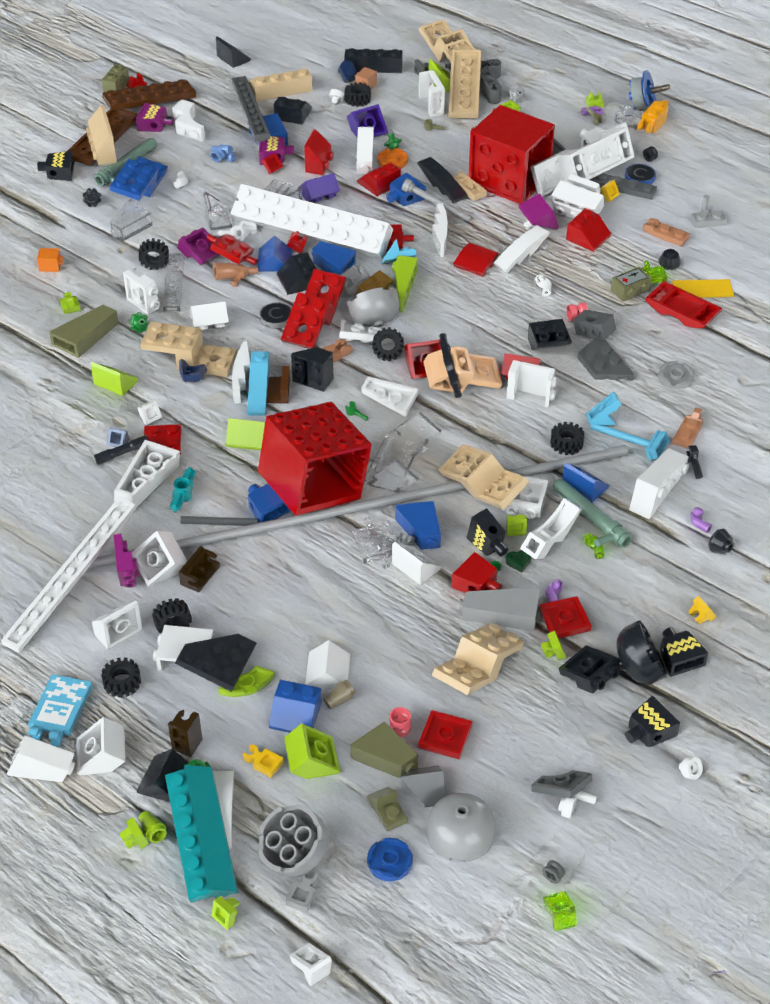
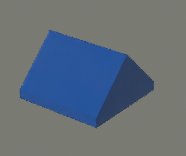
[258,235,292,272]
[563,463,610,502]

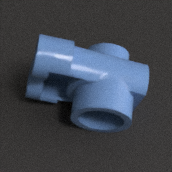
[210,144,236,162]

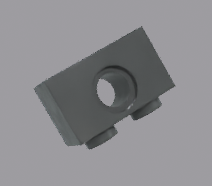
[573,310,616,340]

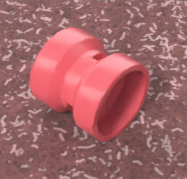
[567,302,588,322]
[390,707,411,737]

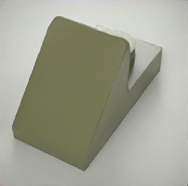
[367,787,408,832]

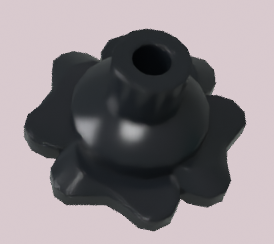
[82,188,101,207]

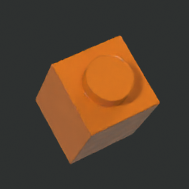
[37,248,64,272]

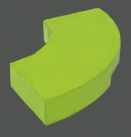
[218,666,275,697]

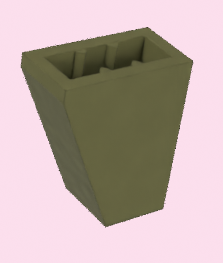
[350,722,418,779]

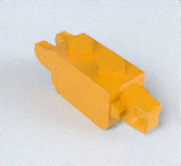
[637,99,669,133]

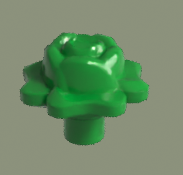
[384,133,402,150]
[129,312,150,333]

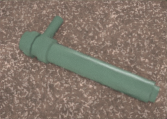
[94,138,157,186]
[553,479,633,548]

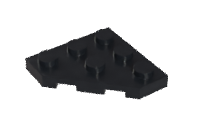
[175,634,257,692]

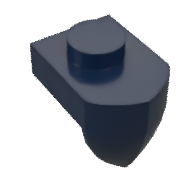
[338,60,357,83]
[179,359,207,382]

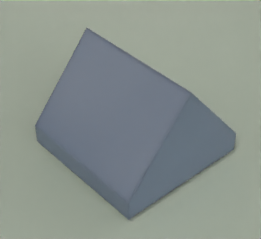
[106,427,130,447]

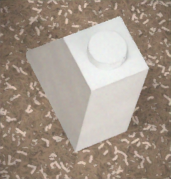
[357,127,374,175]
[7,735,75,782]

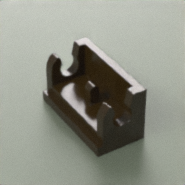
[179,546,220,593]
[168,710,203,757]

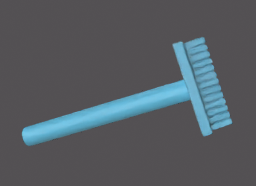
[590,424,670,461]

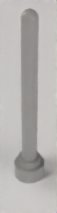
[401,178,472,222]

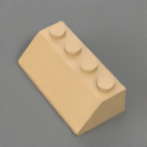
[249,68,312,102]
[86,105,117,166]

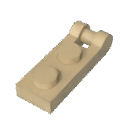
[452,171,487,201]

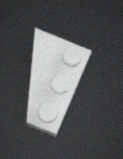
[340,320,392,344]
[362,376,418,417]

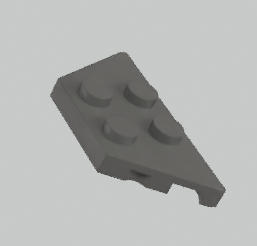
[578,338,634,380]

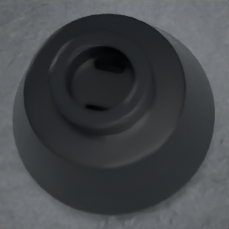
[658,249,681,270]
[708,528,734,554]

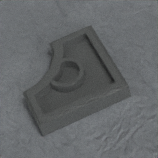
[531,770,592,799]

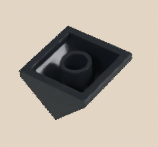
[215,36,251,68]
[137,749,189,802]

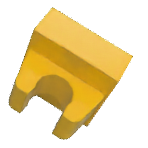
[600,180,620,202]
[689,596,717,624]

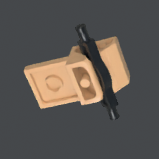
[424,333,503,398]

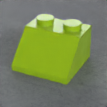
[284,723,340,779]

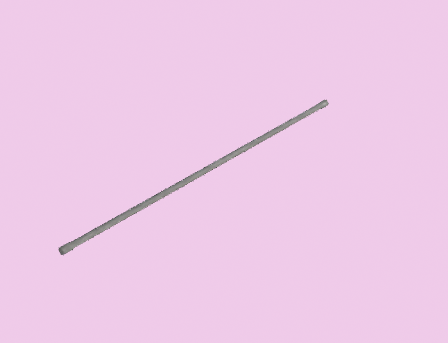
[87,445,628,570]

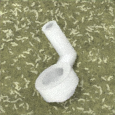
[213,226,246,241]
[558,791,597,819]

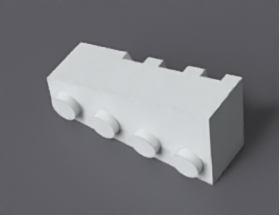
[114,440,180,507]
[629,448,689,519]

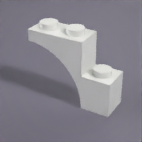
[172,99,205,142]
[520,498,582,559]

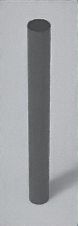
[180,516,258,526]

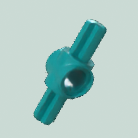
[169,467,196,513]

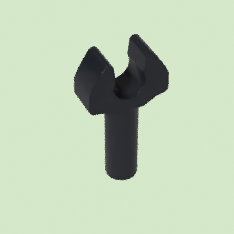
[686,445,703,479]

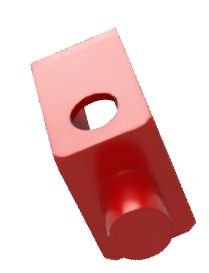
[451,552,502,593]

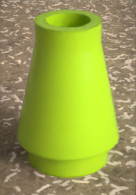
[139,811,167,843]

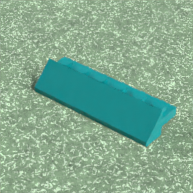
[165,765,238,903]

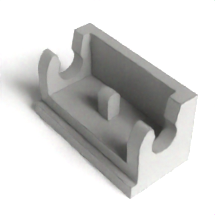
[341,265,369,297]

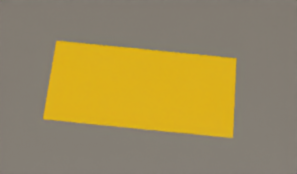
[672,279,734,298]

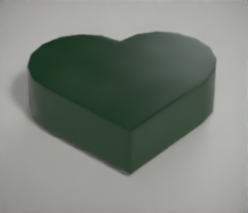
[506,550,531,573]

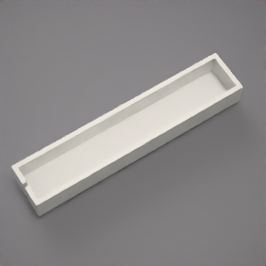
[231,184,393,259]

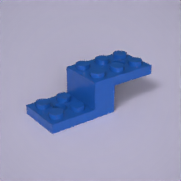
[110,156,168,201]

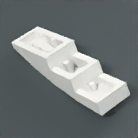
[432,203,448,257]
[494,225,550,273]
[232,341,250,404]

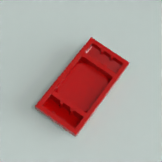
[645,281,722,328]

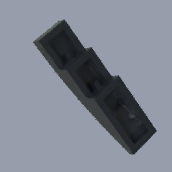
[417,157,467,204]

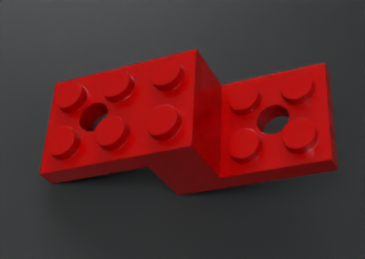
[281,269,347,349]

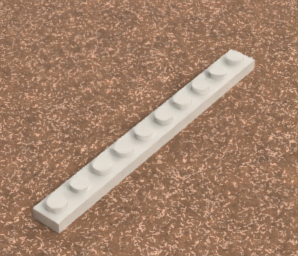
[1,496,136,653]

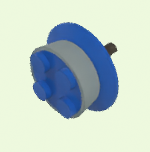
[629,70,670,110]

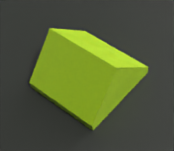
[429,59,451,92]
[91,362,139,396]
[226,418,265,451]

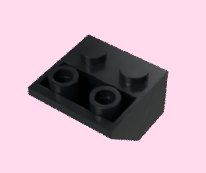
[528,319,572,350]
[291,347,334,392]

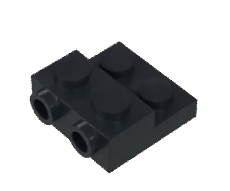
[559,645,620,694]

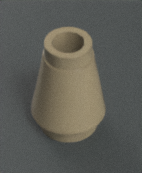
[323,680,356,709]

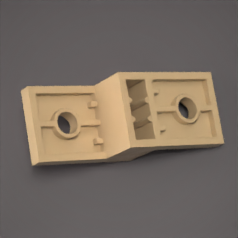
[419,19,483,62]
[140,322,237,377]
[438,444,529,510]
[432,623,525,695]

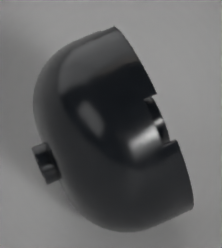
[616,620,667,684]

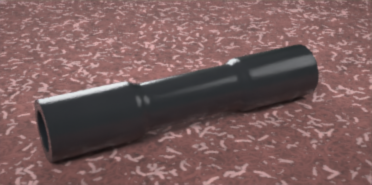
[94,435,149,465]

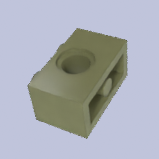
[102,65,129,92]

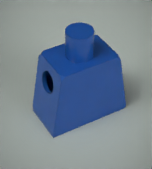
[386,173,426,206]
[248,484,291,523]

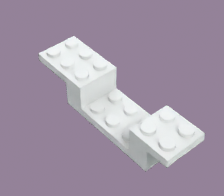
[530,122,635,197]

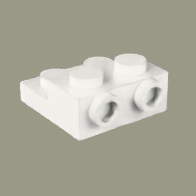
[123,270,160,314]
[502,476,548,519]

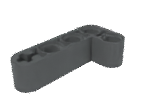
[480,59,502,104]

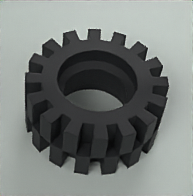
[345,82,371,107]
[138,238,169,270]
[372,327,404,361]
[550,422,584,455]
[152,598,192,633]
[101,657,141,698]

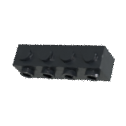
[344,48,403,73]

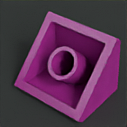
[519,193,559,229]

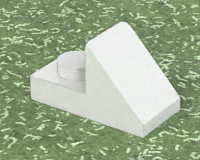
[289,943,332,986]

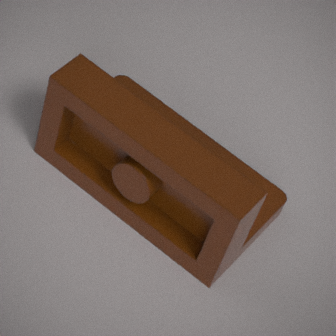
[267,366,290,404]

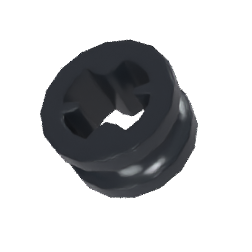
[643,146,658,162]

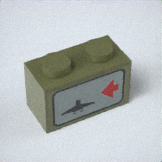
[611,267,651,301]

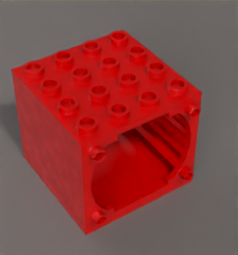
[469,105,555,204]
[258,401,372,516]

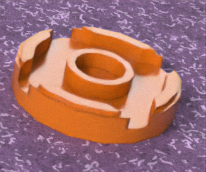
[377,148,408,169]

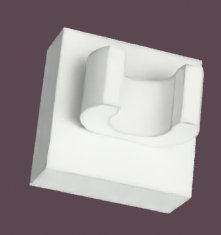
[138,400,162,425]

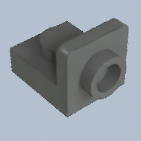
[414,59,429,76]

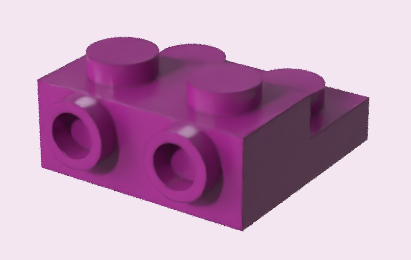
[177,227,220,265]
[113,534,140,588]

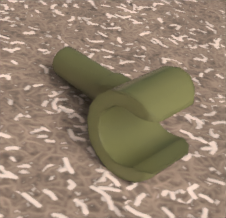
[586,107,602,126]
[424,119,445,131]

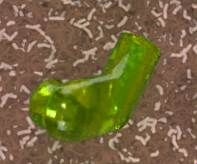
[583,533,604,559]

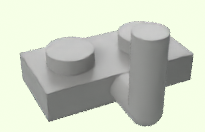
[691,195,727,228]

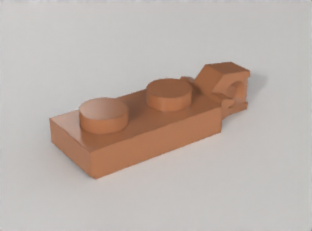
[672,407,703,449]

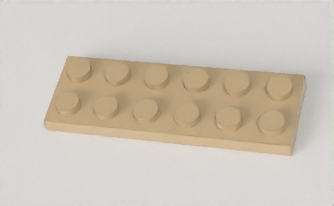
[448,50,481,118]

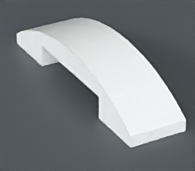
[213,771,234,849]

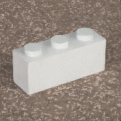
[552,181,604,214]

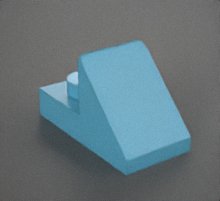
[381,239,417,264]
[586,392,622,425]

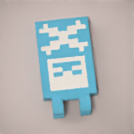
[28,674,93,747]

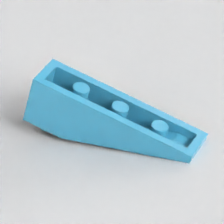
[247,351,270,416]

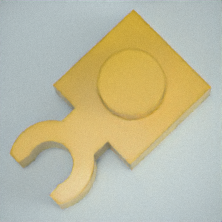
[243,744,284,778]

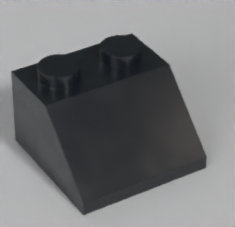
[273,97,312,125]
[277,252,317,295]

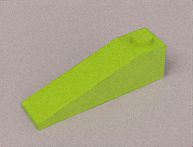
[392,255,418,312]

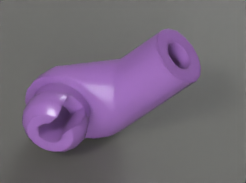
[581,106,603,115]
[690,507,712,533]
[545,579,564,602]

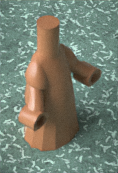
[213,262,258,287]

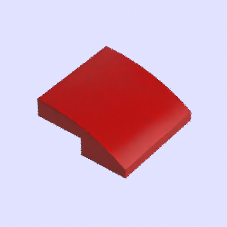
[453,243,499,277]

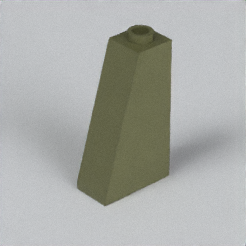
[49,305,118,358]

